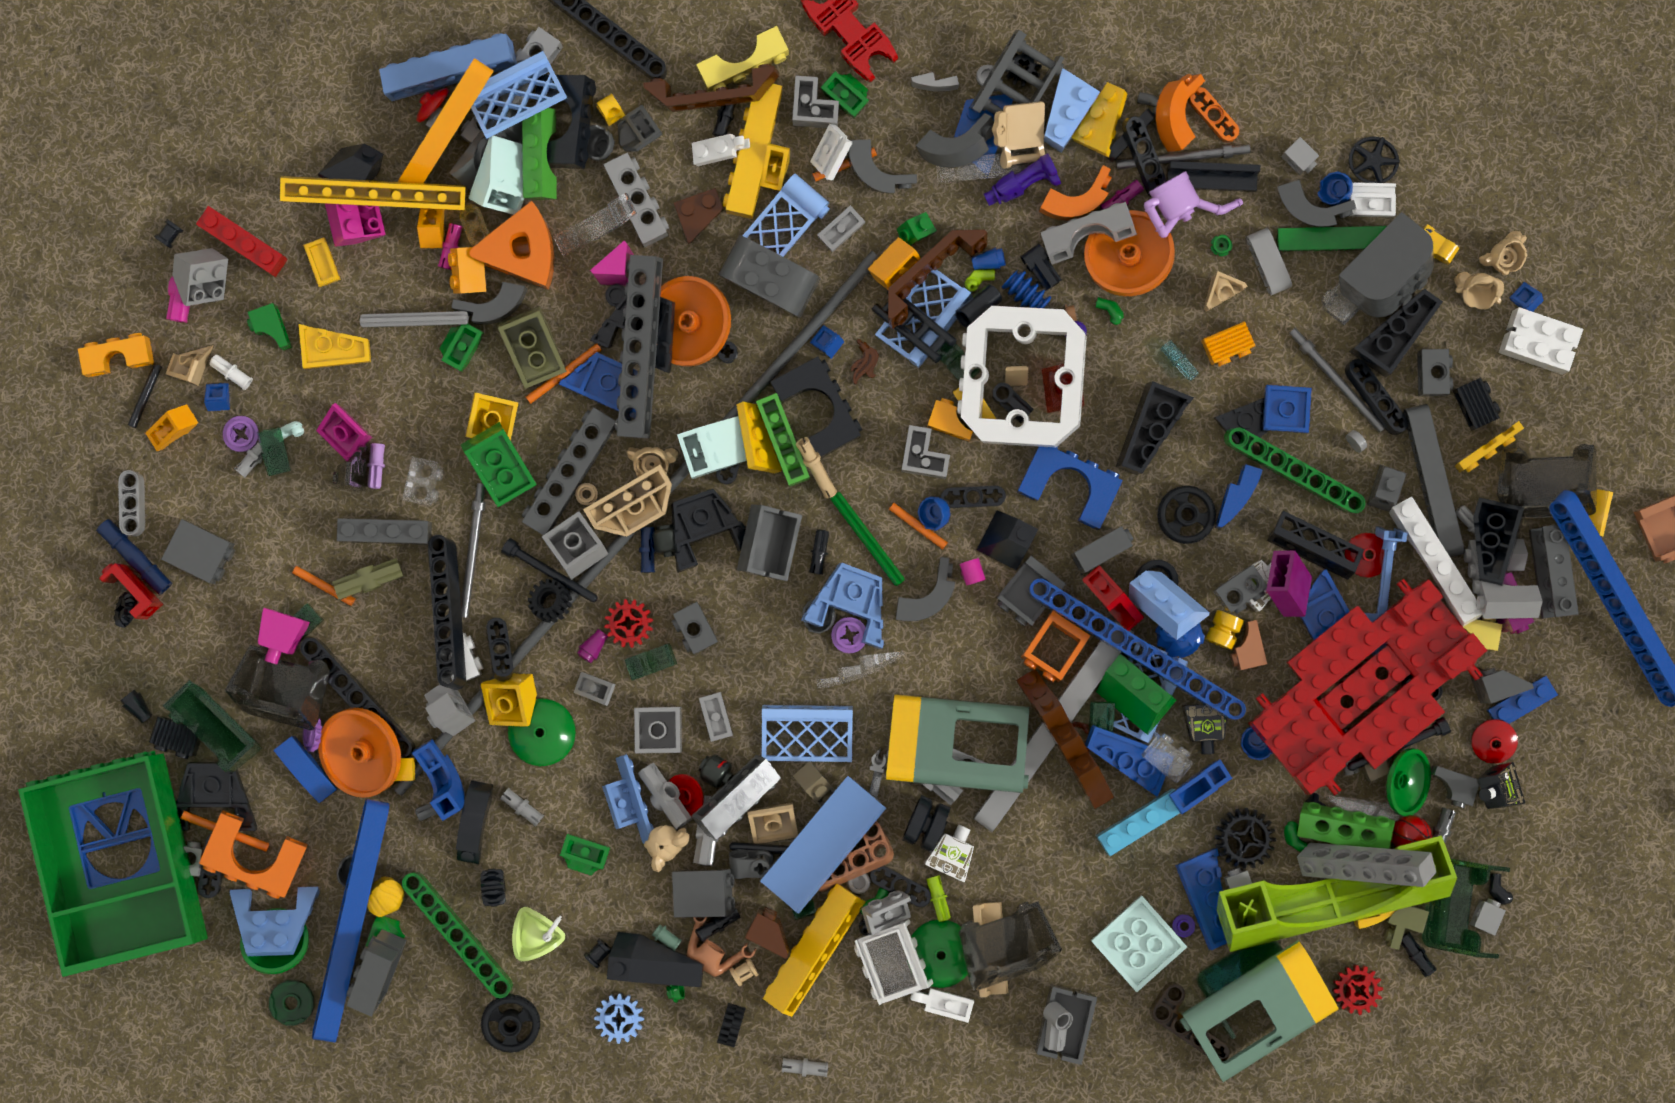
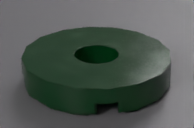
[269,980,315,1026]

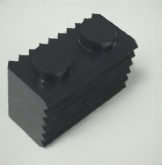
[1452,378,1501,431]
[149,716,205,759]

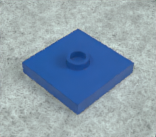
[1263,385,1312,433]

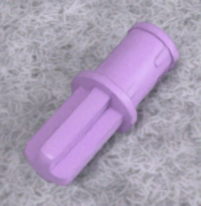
[367,443,385,489]

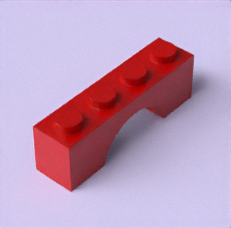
[196,206,288,278]

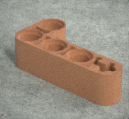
[818,821,894,892]

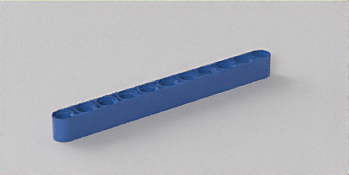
[1549,490,1675,707]
[1029,579,1246,720]
[312,799,389,1043]

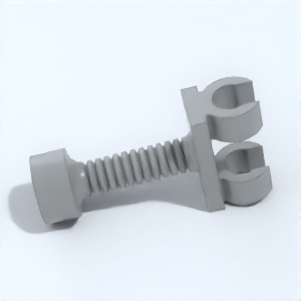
[870,748,889,803]

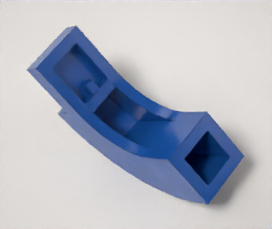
[412,739,465,821]

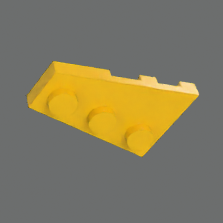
[1071,82,1128,157]
[298,324,371,369]
[736,402,782,473]
[1455,421,1524,473]

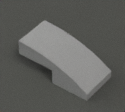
[911,72,959,91]

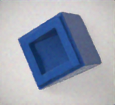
[1509,282,1544,312]
[810,325,844,359]
[204,383,230,411]

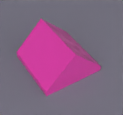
[590,241,634,286]
[316,403,373,462]

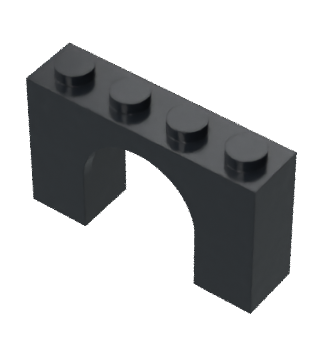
[535,75,596,169]
[771,357,862,459]

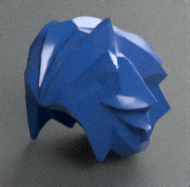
[1155,623,1204,658]

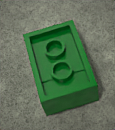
[461,422,537,507]

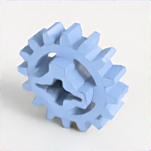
[594,993,644,1044]

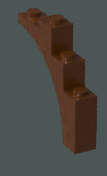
[1016,669,1114,809]

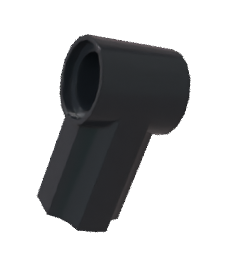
[1020,243,1062,291]
[992,383,1034,424]

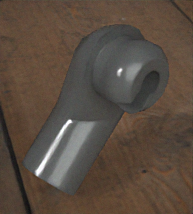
[1137,92,1159,115]

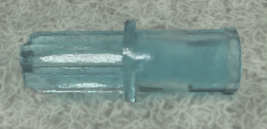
[1160,340,1199,381]

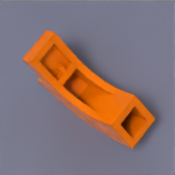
[1156,74,1205,152]
[1039,165,1112,221]

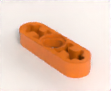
[1189,87,1239,143]

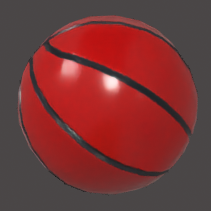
[1392,815,1432,847]

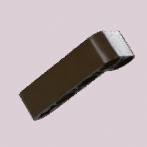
[1150,982,1229,1061]

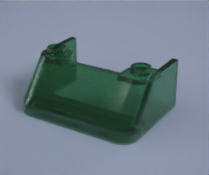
[163,680,262,773]
[1422,858,1510,959]
[1196,940,1283,1040]

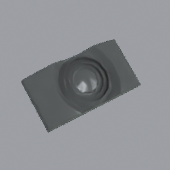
[449,106,523,192]

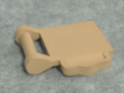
[992,101,1045,169]

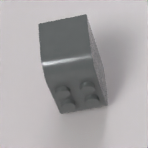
[1339,212,1434,317]
[718,235,821,318]

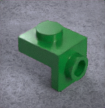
[897,212,937,246]

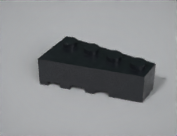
[1349,288,1443,378]
[1116,381,1194,475]

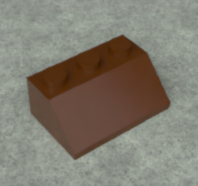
[745,906,790,959]

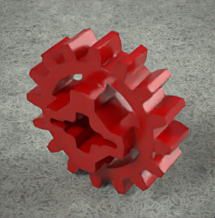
[604,599,654,648]
[1332,964,1383,1015]

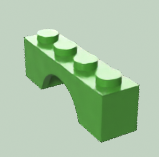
[522,108,557,200]

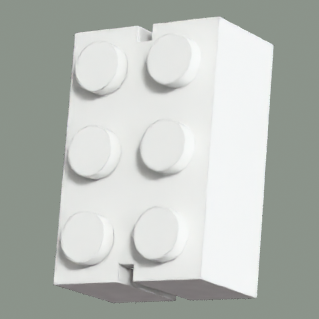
[1499,307,1583,374]

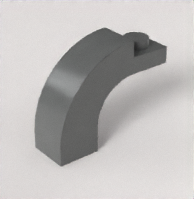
[916,113,994,167]
[847,139,917,194]
[1278,180,1357,227]
[895,557,955,622]

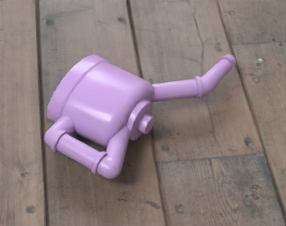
[1144,171,1243,238]

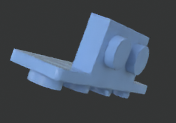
[602,754,654,844]

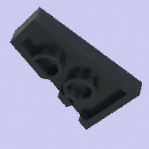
[1214,398,1268,444]

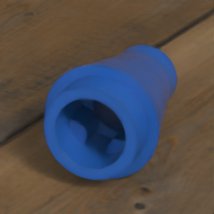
[972,247,1006,270]

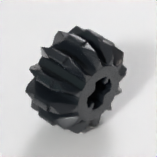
[1006,51,1042,87]
[480,868,506,907]

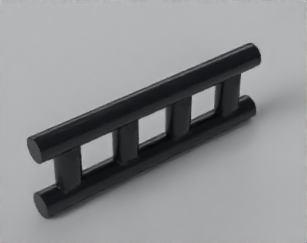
[872,291,956,363]

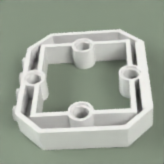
[957,306,1087,448]

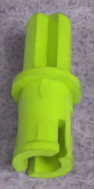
[926,875,951,922]

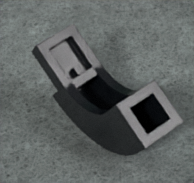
[456,780,493,864]

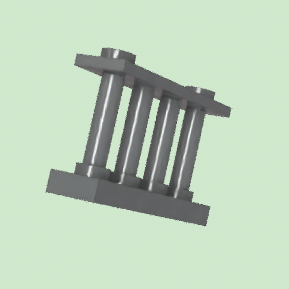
[969,30,1064,115]
[1529,525,1579,619]

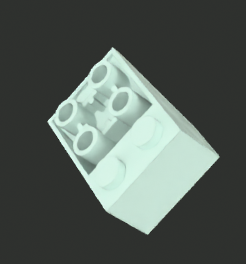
[469,135,524,215]
[677,416,747,479]

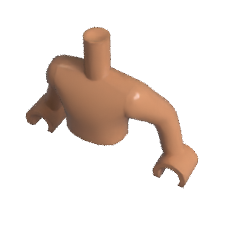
[687,917,756,977]

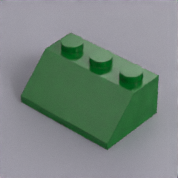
[1096,654,1177,735]

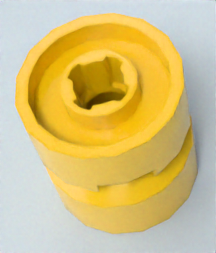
[1205,610,1244,650]

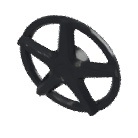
[1349,137,1400,183]

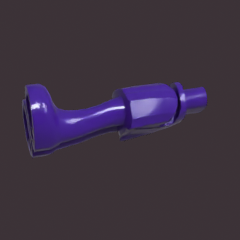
[984,153,1061,206]

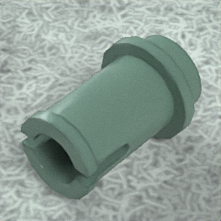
[652,924,682,951]

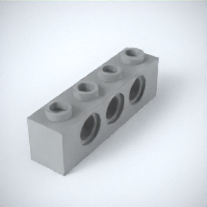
[603,152,669,248]

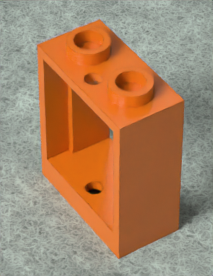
[1021,611,1090,683]

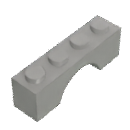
[1040,202,1137,265]

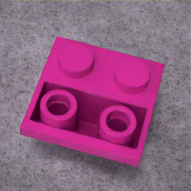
[325,203,386,247]

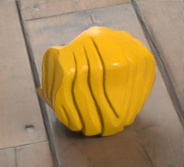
[367,876,405,917]

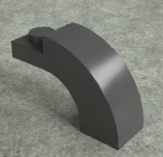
[451,282,527,325]

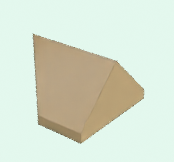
[1204,271,1248,312]
[166,345,213,386]

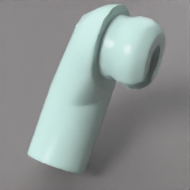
[273,421,304,442]

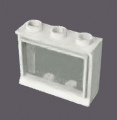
[854,919,933,1005]

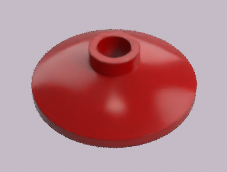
[416,88,449,123]
[1345,533,1384,578]
[1471,719,1518,764]
[668,774,704,817]

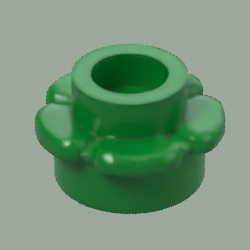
[1211,235,1233,257]
[666,985,685,1003]

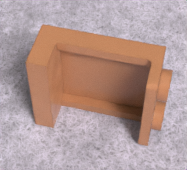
[1633,495,1675,564]

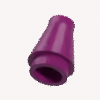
[577,629,608,664]

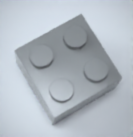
[542,511,608,580]
[634,707,682,753]

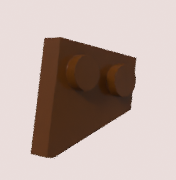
[674,188,723,244]

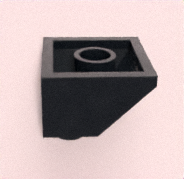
[318,143,384,181]
[977,510,1038,570]

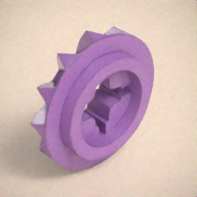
[223,416,259,452]
[831,617,865,653]
[303,715,322,752]

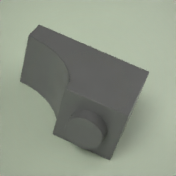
[1431,765,1479,808]

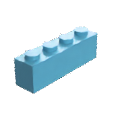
[1096,788,1180,856]

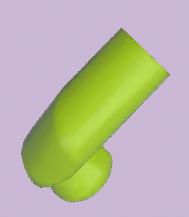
[965,270,995,292]

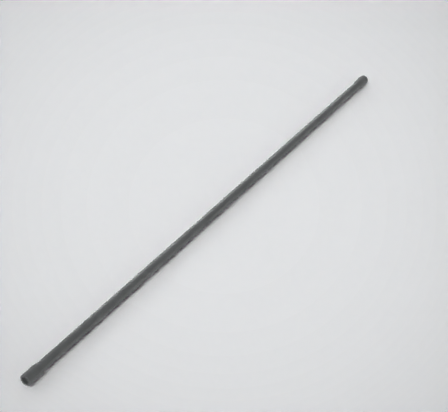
[392,251,879,796]

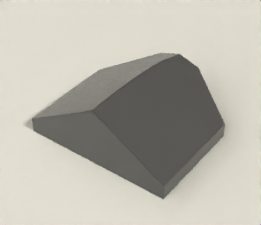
[617,105,663,151]

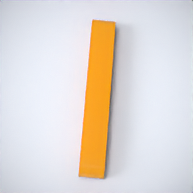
[398,58,494,183]

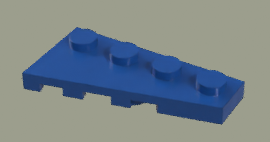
[1085,725,1174,797]
[1175,848,1227,950]

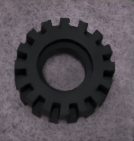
[528,579,572,623]
[717,1003,746,1048]

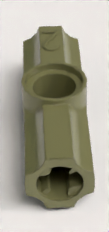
[332,558,404,600]

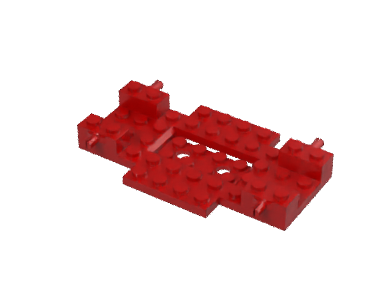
[1248,578,1488,796]

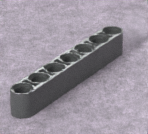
[1404,404,1464,557]

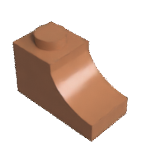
[1230,620,1267,670]

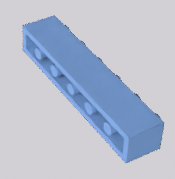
[379,33,517,101]

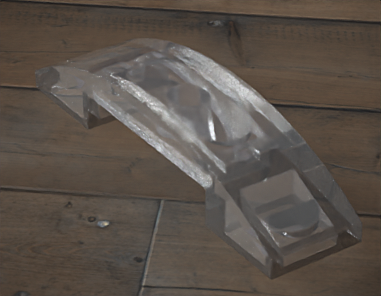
[936,153,1026,184]
[553,193,637,256]

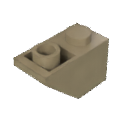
[793,761,835,807]

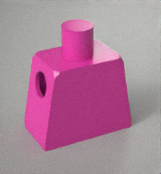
[258,608,310,664]

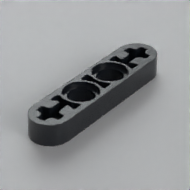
[1122,116,1167,198]
[1345,359,1408,435]

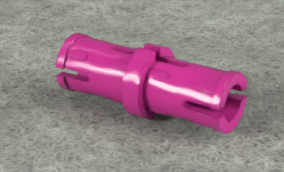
[438,223,463,270]

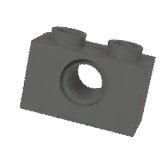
[1417,349,1453,397]
[672,602,718,655]

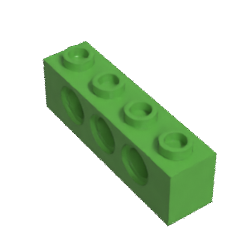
[756,393,810,487]
[1297,802,1395,849]

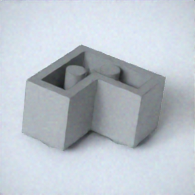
[792,76,839,128]
[901,425,950,479]
[424,682,475,736]

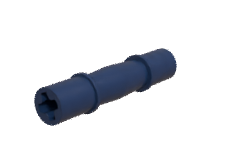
[96,519,172,595]

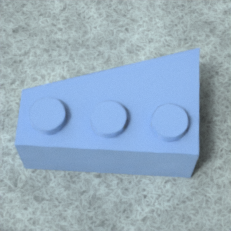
[1044,68,1100,153]

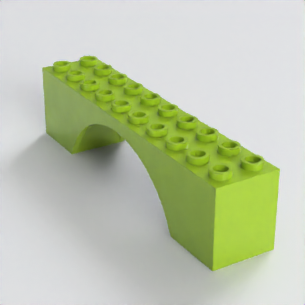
[1217,836,1457,952]

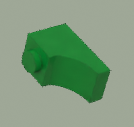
[247,303,292,350]

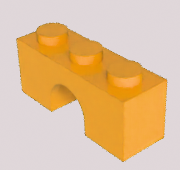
[78,333,154,378]

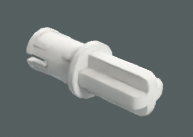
[210,355,253,390]

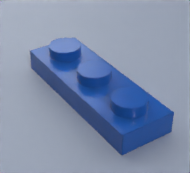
[1487,676,1558,724]

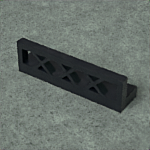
[1167,161,1261,192]
[1267,511,1364,580]

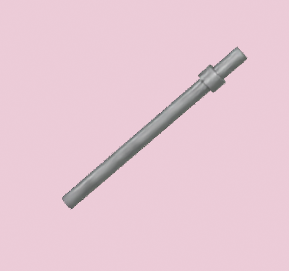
[1116,144,1250,169]
[1289,327,1385,433]
[461,483,486,618]

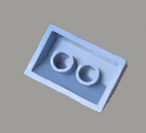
[1129,571,1210,640]

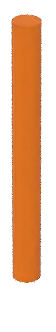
[526,343,602,404]
[181,810,270,852]

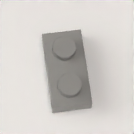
[817,205,865,253]
[699,692,733,742]

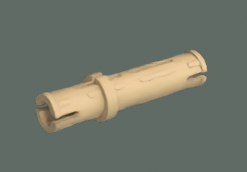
[796,437,837,499]

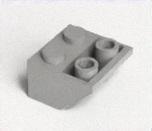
[172,248,228,306]

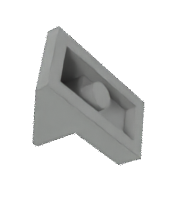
[574,672,615,706]

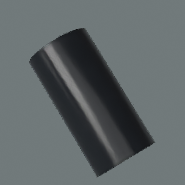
[955,284,1002,328]

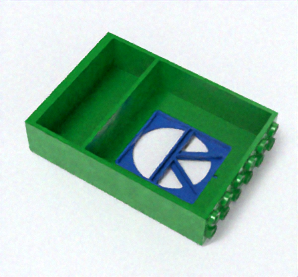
[18,751,208,977]

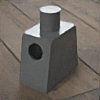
[1367,464,1406,512]

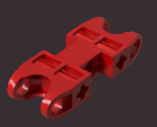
[800,0,898,83]

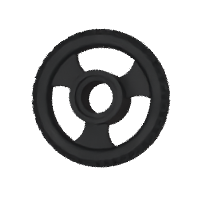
[1157,486,1216,544]
[481,994,540,1053]

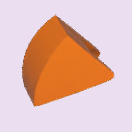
[469,201,555,290]

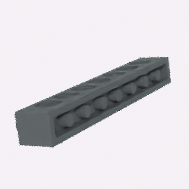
[615,255,663,439]

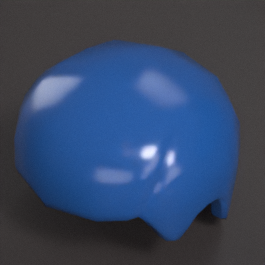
[1317,171,1353,206]
[918,496,951,531]
[1241,726,1272,760]

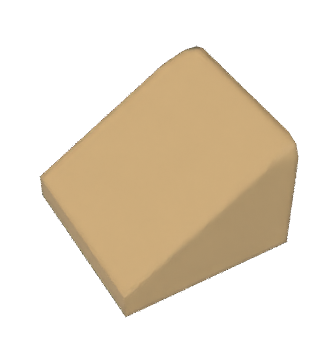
[1004,366,1028,386]

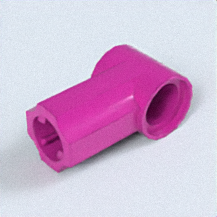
[166,276,190,323]
[960,558,986,586]

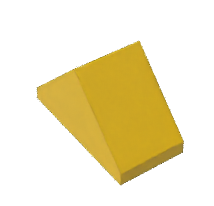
[760,143,790,191]

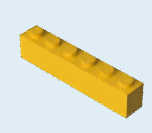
[723,84,783,219]
[763,884,866,1017]

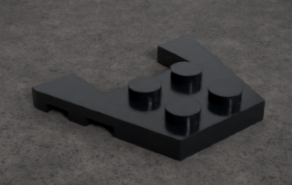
[590,295,675,373]
[671,489,746,573]
[176,762,257,831]

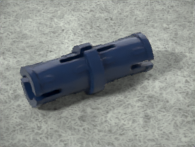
[639,527,655,573]

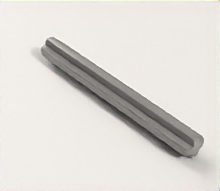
[359,311,469,327]

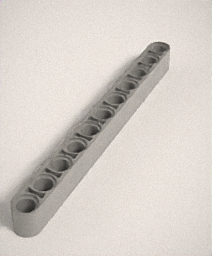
[973,619,1134,832]

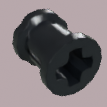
[154,219,184,249]
[718,341,738,364]
[584,938,611,969]

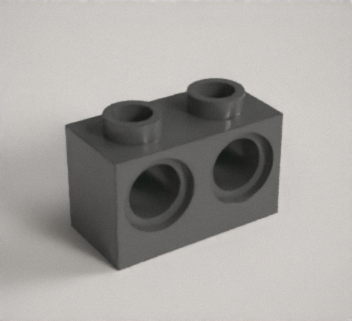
[1213,565,1267,614]

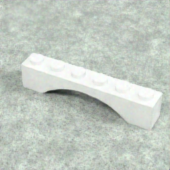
[1389,496,1482,627]

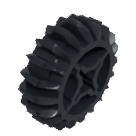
[1214,808,1276,869]

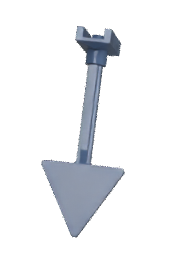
[1364,526,1407,656]

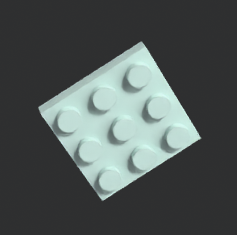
[1091,895,1187,992]

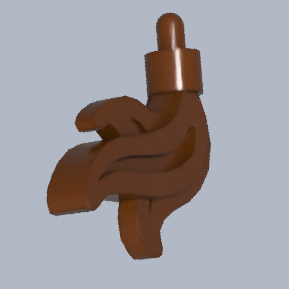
[851,339,879,385]

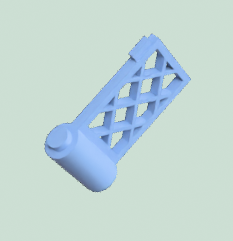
[743,173,830,257]

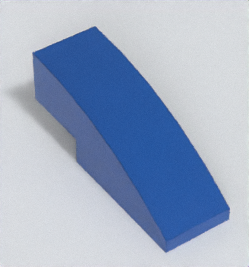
[1215,464,1263,529]
[274,736,337,803]
[1169,759,1232,814]

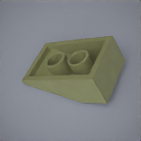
[498,306,566,389]

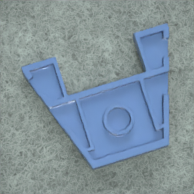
[801,563,884,649]
[230,887,320,956]

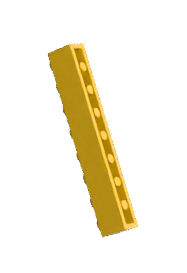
[280,176,465,210]

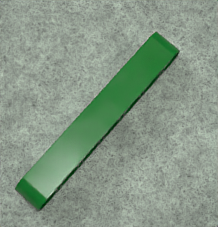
[1224,428,1365,513]
[402,872,513,998]

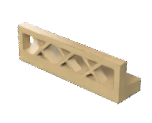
[973,902,1009,997]

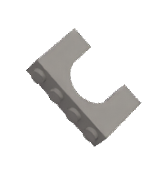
[1464,539,1543,619]

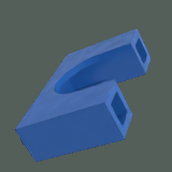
[1017,446,1123,530]

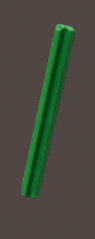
[830,492,905,586]

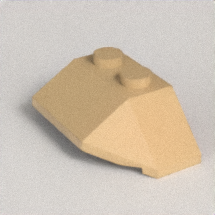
[583,464,672,537]

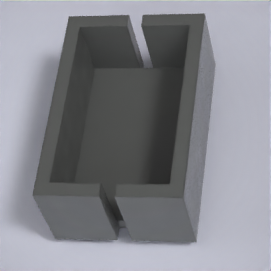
[737,504,802,581]
[346,929,407,1017]
[1035,984,1097,1065]

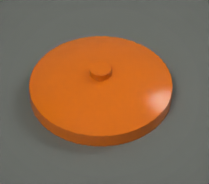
[1084,210,1175,296]
[660,276,731,367]
[318,708,401,798]

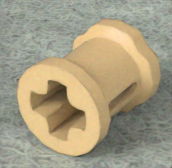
[729,958,759,987]

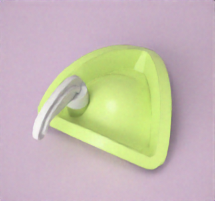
[512,907,565,961]

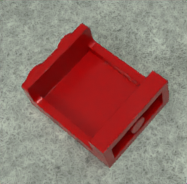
[99,563,164,620]
[1082,565,1144,631]

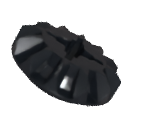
[114,592,136,628]

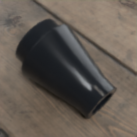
[120,689,152,723]

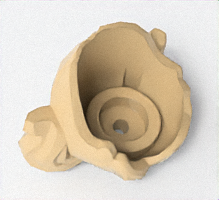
[1479,231,1527,275]
[1454,272,1504,309]
[627,447,678,477]
[644,825,689,872]

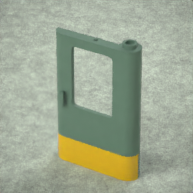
[886,694,1029,793]
[1180,940,1339,1082]

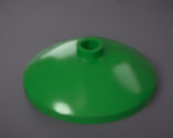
[508,699,576,766]
[1386,748,1431,816]
[240,908,309,974]
[907,919,974,988]

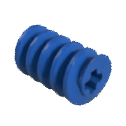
[1001,270,1052,308]

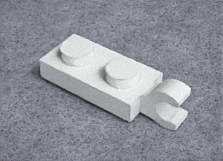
[692,134,750,166]
[910,988,974,1023]

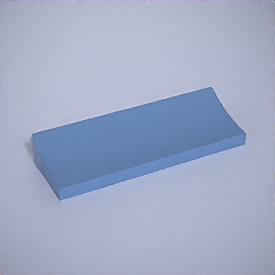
[760,776,886,913]

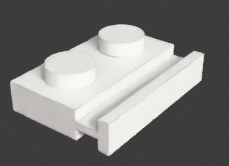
[810,124,853,180]
[1349,183,1396,217]

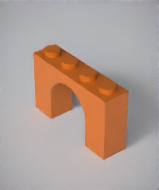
[199,810,308,899]

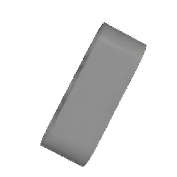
[1246,228,1292,296]
[118,470,145,537]

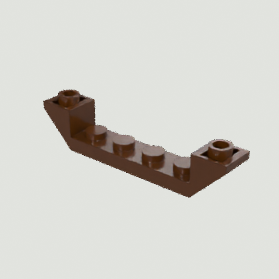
[643,64,779,112]
[888,229,987,329]

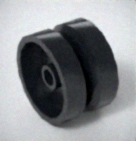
[902,795,951,853]

